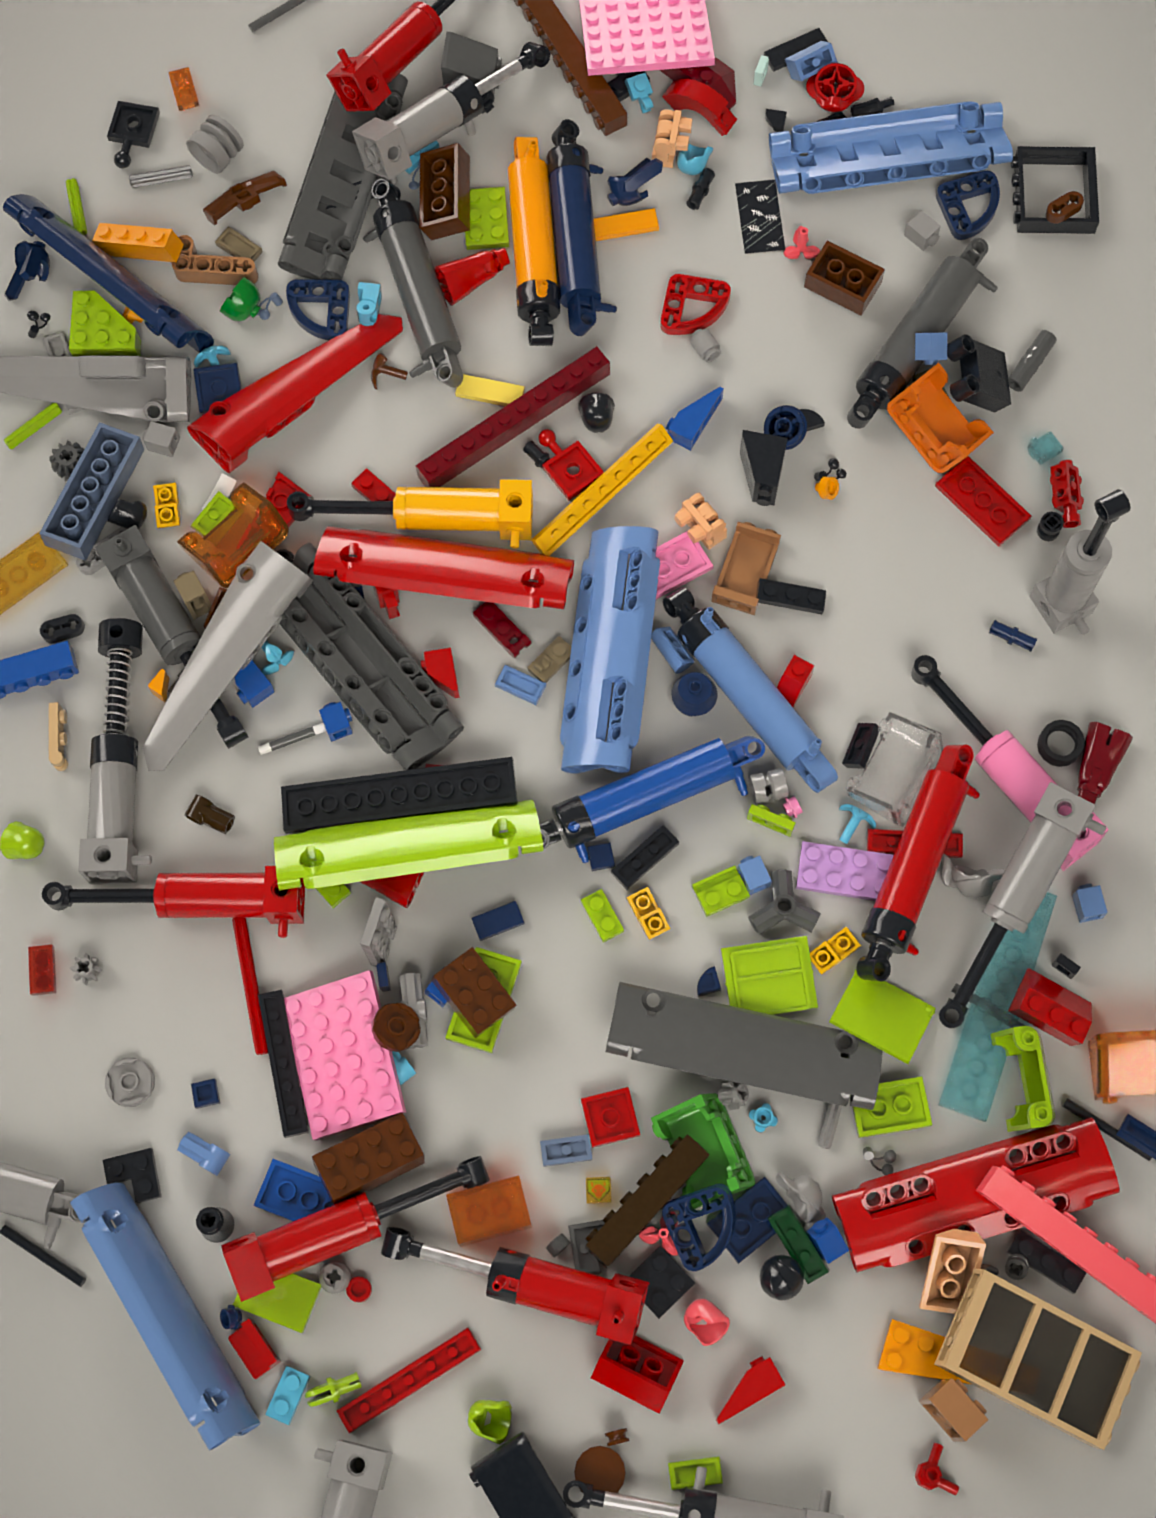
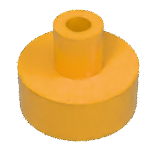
[122,307,143,324]
[815,476,839,500]

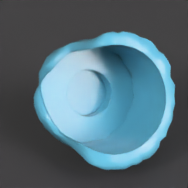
[677,144,713,175]

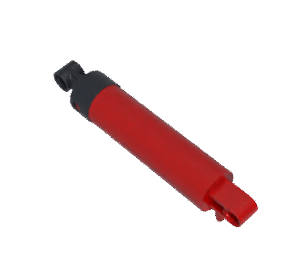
[856,744,980,982]

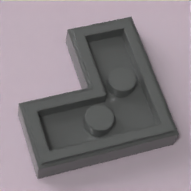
[568,1220,605,1274]

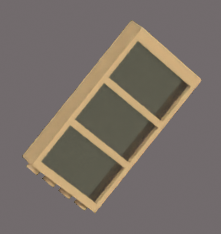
[934,1268,1142,1450]

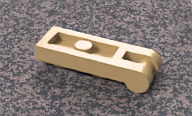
[49,702,68,771]

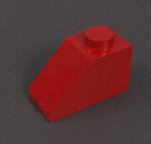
[421,647,460,698]
[777,655,815,708]

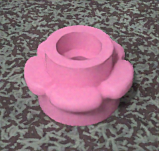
[782,796,803,818]

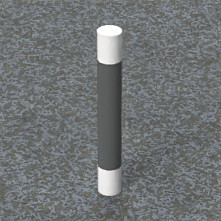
[258,722,327,755]

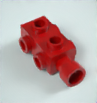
[1050,460,1084,528]

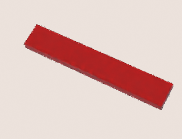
[336,1328,481,1434]

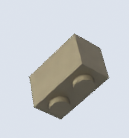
[173,570,212,620]

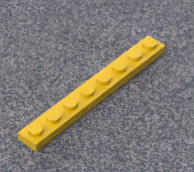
[531,423,673,556]

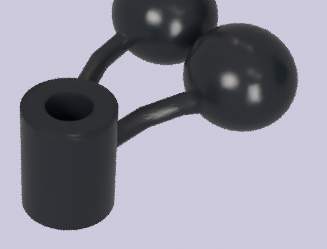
[27,311,51,338]
[814,458,847,481]

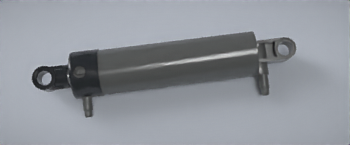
[363,178,463,388]
[847,238,998,429]

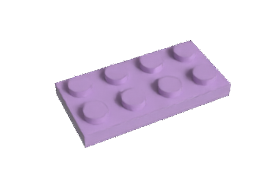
[796,841,894,901]

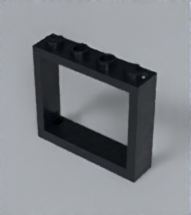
[1011,146,1099,234]

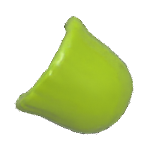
[0,821,45,859]
[467,1400,512,1444]

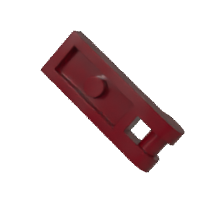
[473,602,532,658]

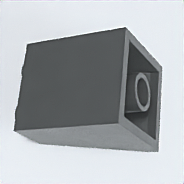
[441,32,502,95]

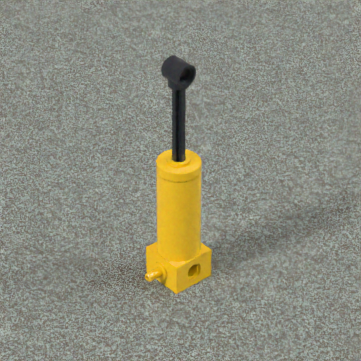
[287,479,533,549]

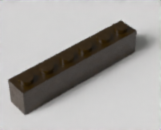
[585,1134,710,1268]

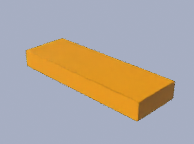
[594,208,659,241]

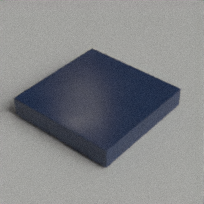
[193,363,242,413]

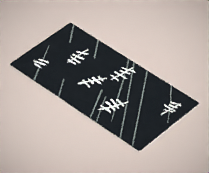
[735,180,785,254]

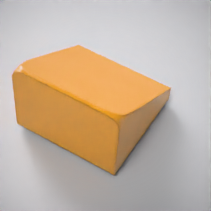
[148,669,170,702]

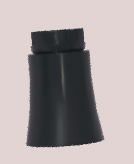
[196,1207,234,1243]

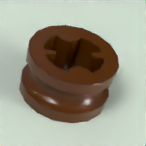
[605,1428,630,1446]

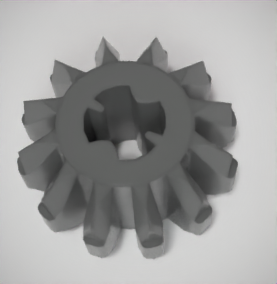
[49,440,84,479]

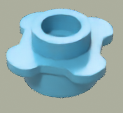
[749,1103,778,1133]

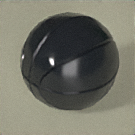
[759,1255,804,1301]

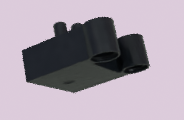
[947,334,1011,413]

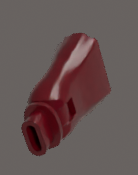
[1077,722,1133,804]

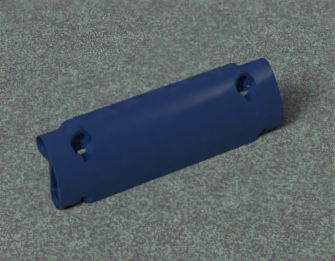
[3,194,214,353]

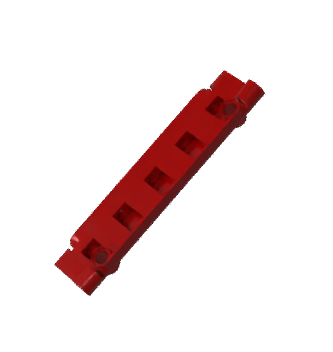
[313,526,574,610]

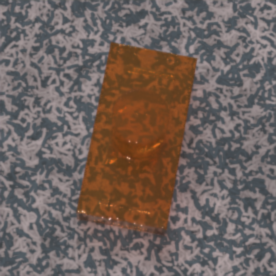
[168,67,199,111]

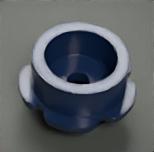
[220,1305,242,1330]

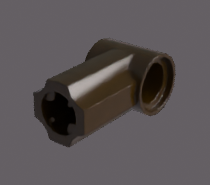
[184,794,235,835]

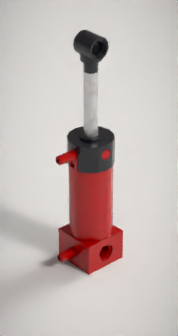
[381,1227,650,1345]

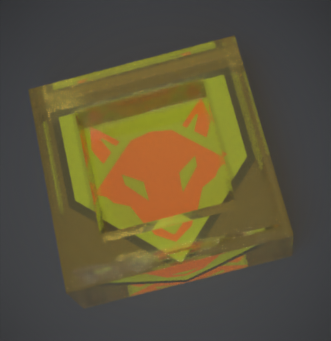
[586,1177,611,1204]

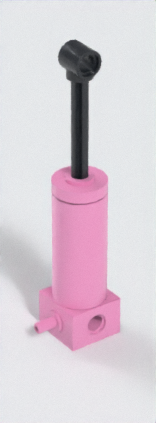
[911,655,1109,871]

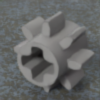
[70,953,102,985]
[718,1081,749,1110]

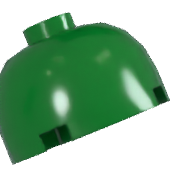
[219,277,261,322]

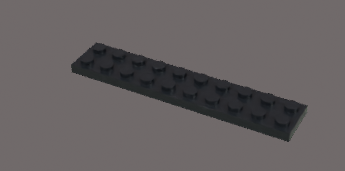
[281,757,518,834]

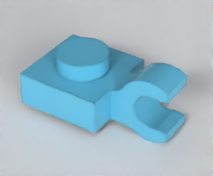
[625,72,654,114]

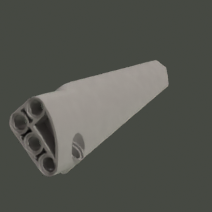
[0,356,191,422]
[143,541,313,771]

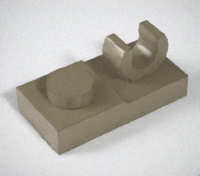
[527,636,572,683]

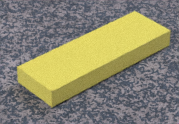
[455,374,525,406]

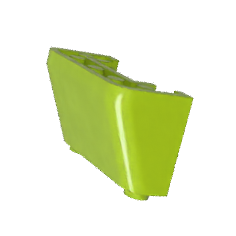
[991,1026,1055,1132]

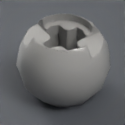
[319,1261,351,1294]

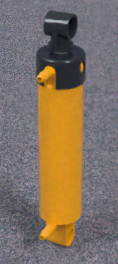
[508,137,560,346]

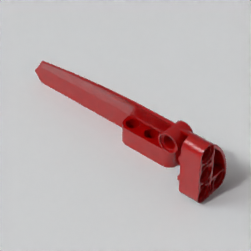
[187,314,403,473]

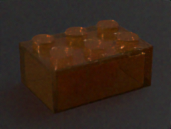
[446,1175,532,1247]

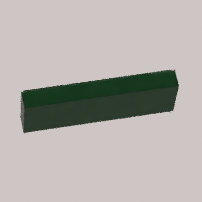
[768,1205,830,1284]

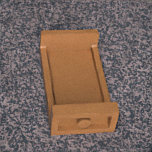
[711,522,781,615]

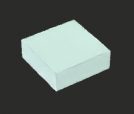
[754,55,769,87]

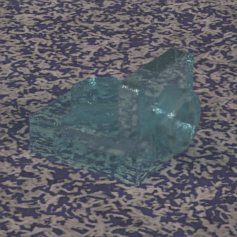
[1027,431,1064,465]

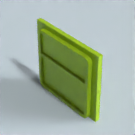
[721,936,818,1015]

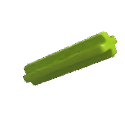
[65,178,87,235]
[4,403,62,449]

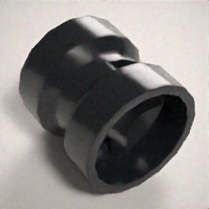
[1037,511,1064,542]

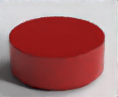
[346,1276,372,1303]

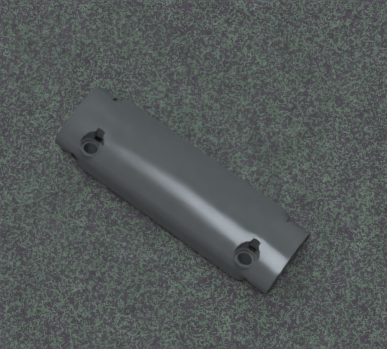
[278,74,408,280]
[605,982,883,1110]

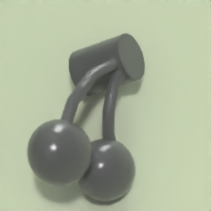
[863,1147,896,1175]

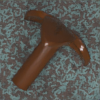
[371,353,408,390]

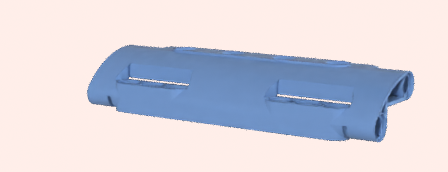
[560,526,660,774]

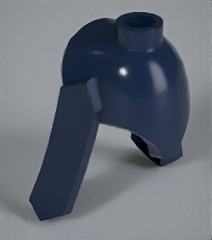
[607,157,663,206]
[4,240,50,301]

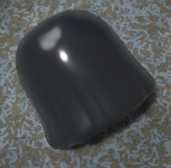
[578,392,615,433]
[108,500,147,529]

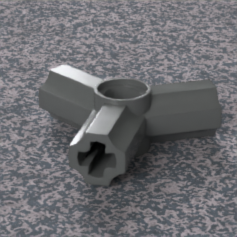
[748,869,821,935]

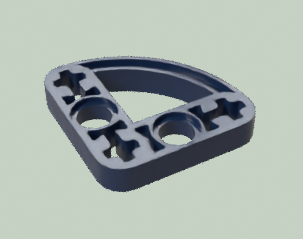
[936,170,1000,240]
[286,279,350,341]
[662,1184,736,1272]

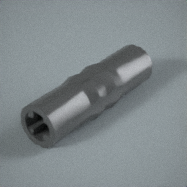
[1008,330,1057,392]

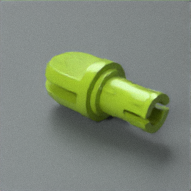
[305,1372,362,1407]

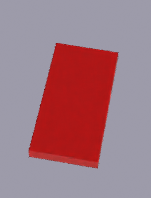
[935,456,1032,547]

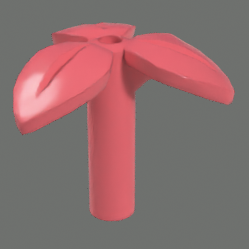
[783,226,820,259]
[639,1211,678,1256]

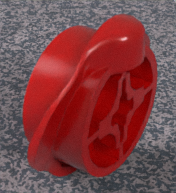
[806,63,865,112]

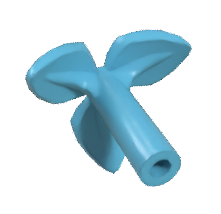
[194,345,231,368]
[261,641,294,675]
[839,804,876,844]

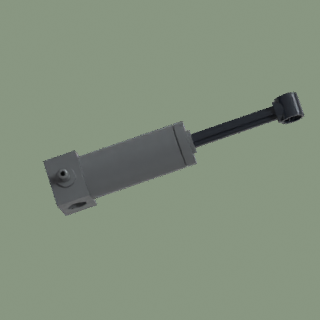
[95,525,249,749]

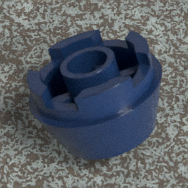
[764,405,807,450]
[671,672,718,717]

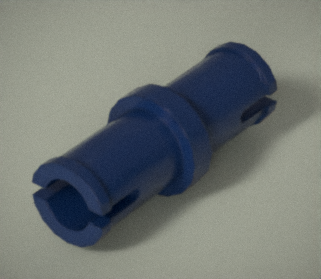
[989,620,1037,652]

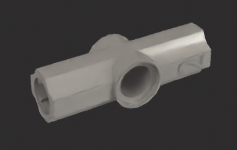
[400,973,428,1049]

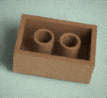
[919,1378,989,1442]

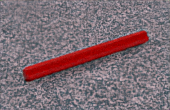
[232,918,268,1055]

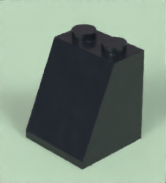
[740,430,788,506]

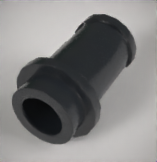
[523,441,551,468]

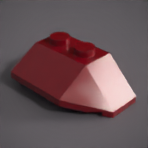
[659,57,736,110]

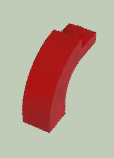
[662,79,737,136]

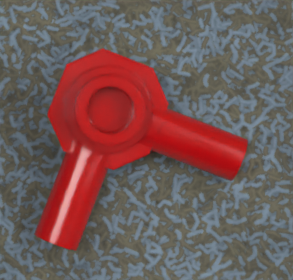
[915,1443,959,1495]

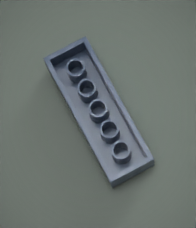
[39,422,144,561]

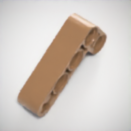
[171,235,258,285]

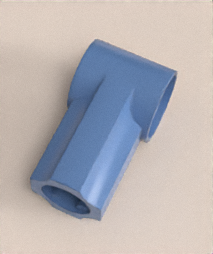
[177,1132,231,1176]

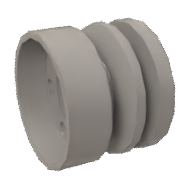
[186,115,244,174]

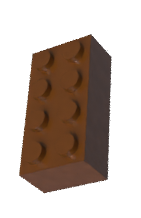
[419,143,470,241]
[312,1113,425,1205]

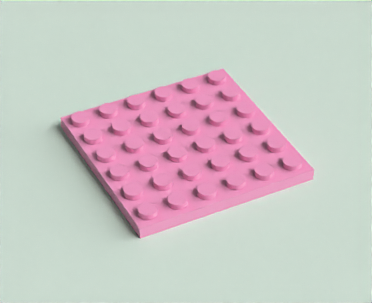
[579,0,715,76]

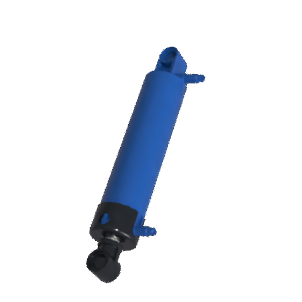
[540,736,765,863]

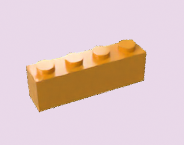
[92,223,184,263]

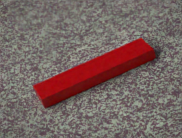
[867,829,963,858]

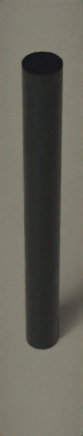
[1062,1098,1152,1161]
[0,1225,86,1287]

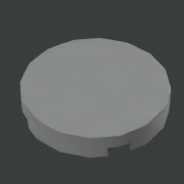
[105,1058,155,1107]

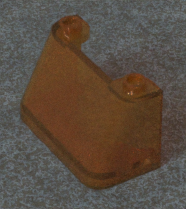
[177,482,289,588]
[1088,1030,1156,1104]

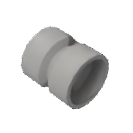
[748,768,788,805]

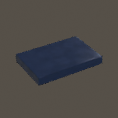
[707,1177,788,1264]

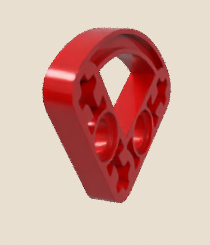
[660,274,731,335]

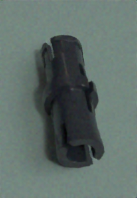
[686,168,715,210]

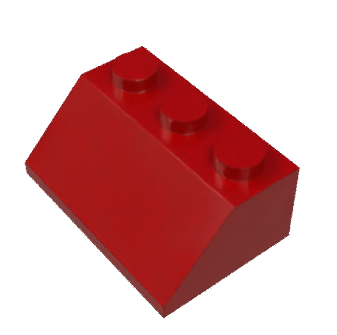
[1008,968,1092,1046]
[591,1336,684,1414]

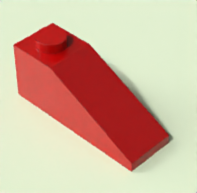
[715,1356,786,1424]

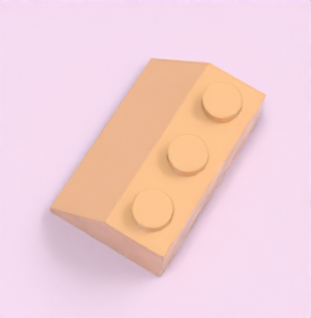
[919,1229,986,1314]

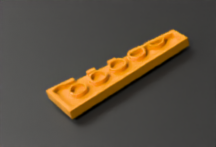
[877,1319,1040,1395]

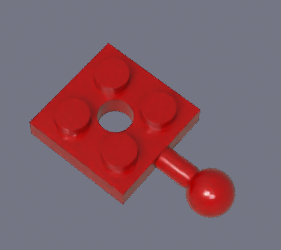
[538,429,604,501]

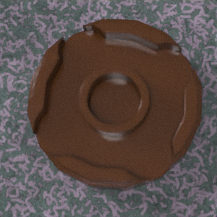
[372,1003,421,1052]
[574,1446,626,1493]

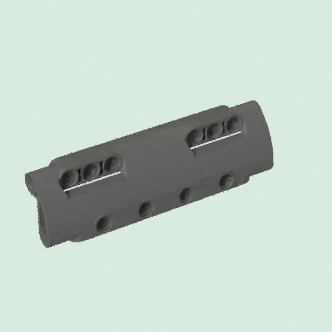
[279,543,464,770]

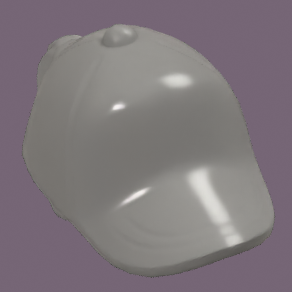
[941,854,1005,900]
[775,1173,826,1234]

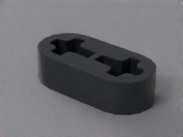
[40,614,85,643]

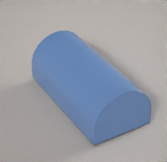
[651,627,695,674]

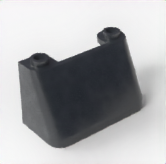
[469,1432,575,1518]

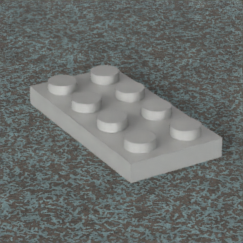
[360,897,397,967]

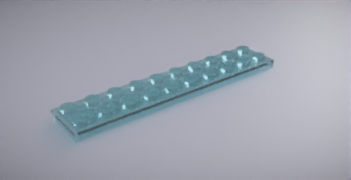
[938,892,1057,1122]

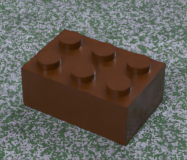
[804,241,885,316]
[431,947,517,1039]

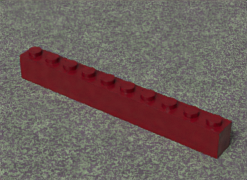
[415,346,610,487]

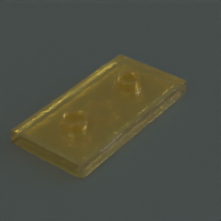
[0,531,68,615]

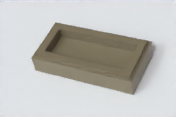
[215,226,263,262]

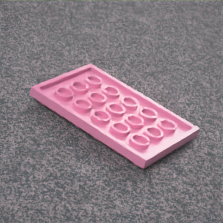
[284,970,406,1140]

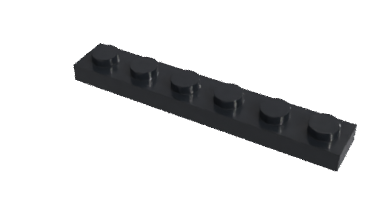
[258,989,309,1138]

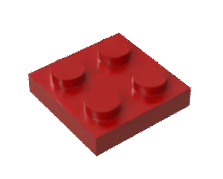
[581,1087,640,1148]

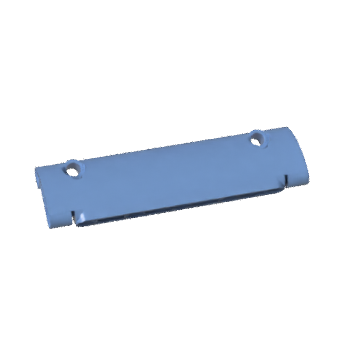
[769,101,1013,194]
[70,1183,261,1451]

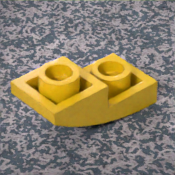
[153,483,180,528]
[626,887,671,940]
[810,927,862,975]

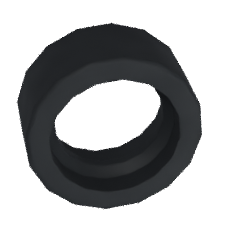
[1037,720,1085,767]

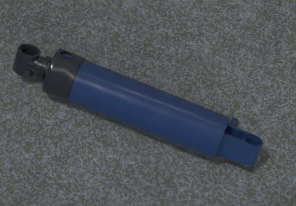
[546,119,617,336]

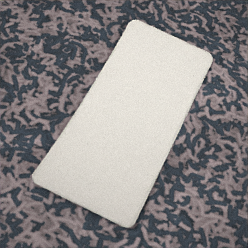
[202,473,237,510]

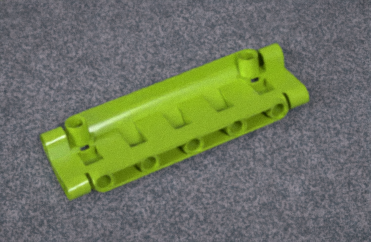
[274,799,544,890]

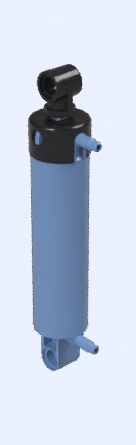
[663,587,838,793]

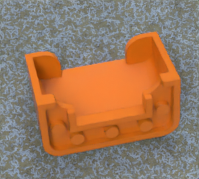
[887,362,994,473]

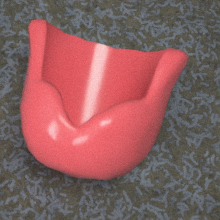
[684,1299,730,1346]

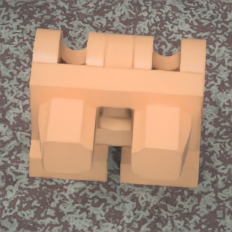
[652,109,693,168]
[674,493,727,550]

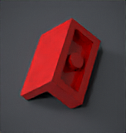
[228,1318,281,1379]

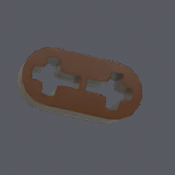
[1045,191,1084,224]

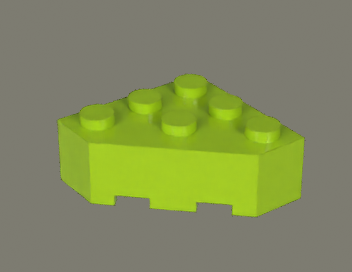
[69,290,141,357]

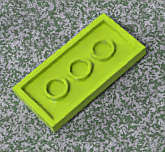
[445,947,522,1054]

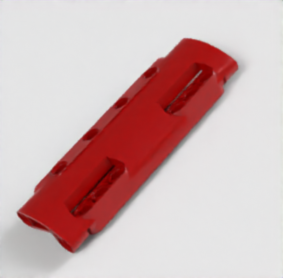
[832,1117,1120,1273]

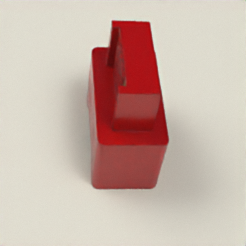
[373,586,400,620]

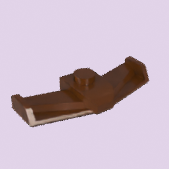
[203,170,287,226]

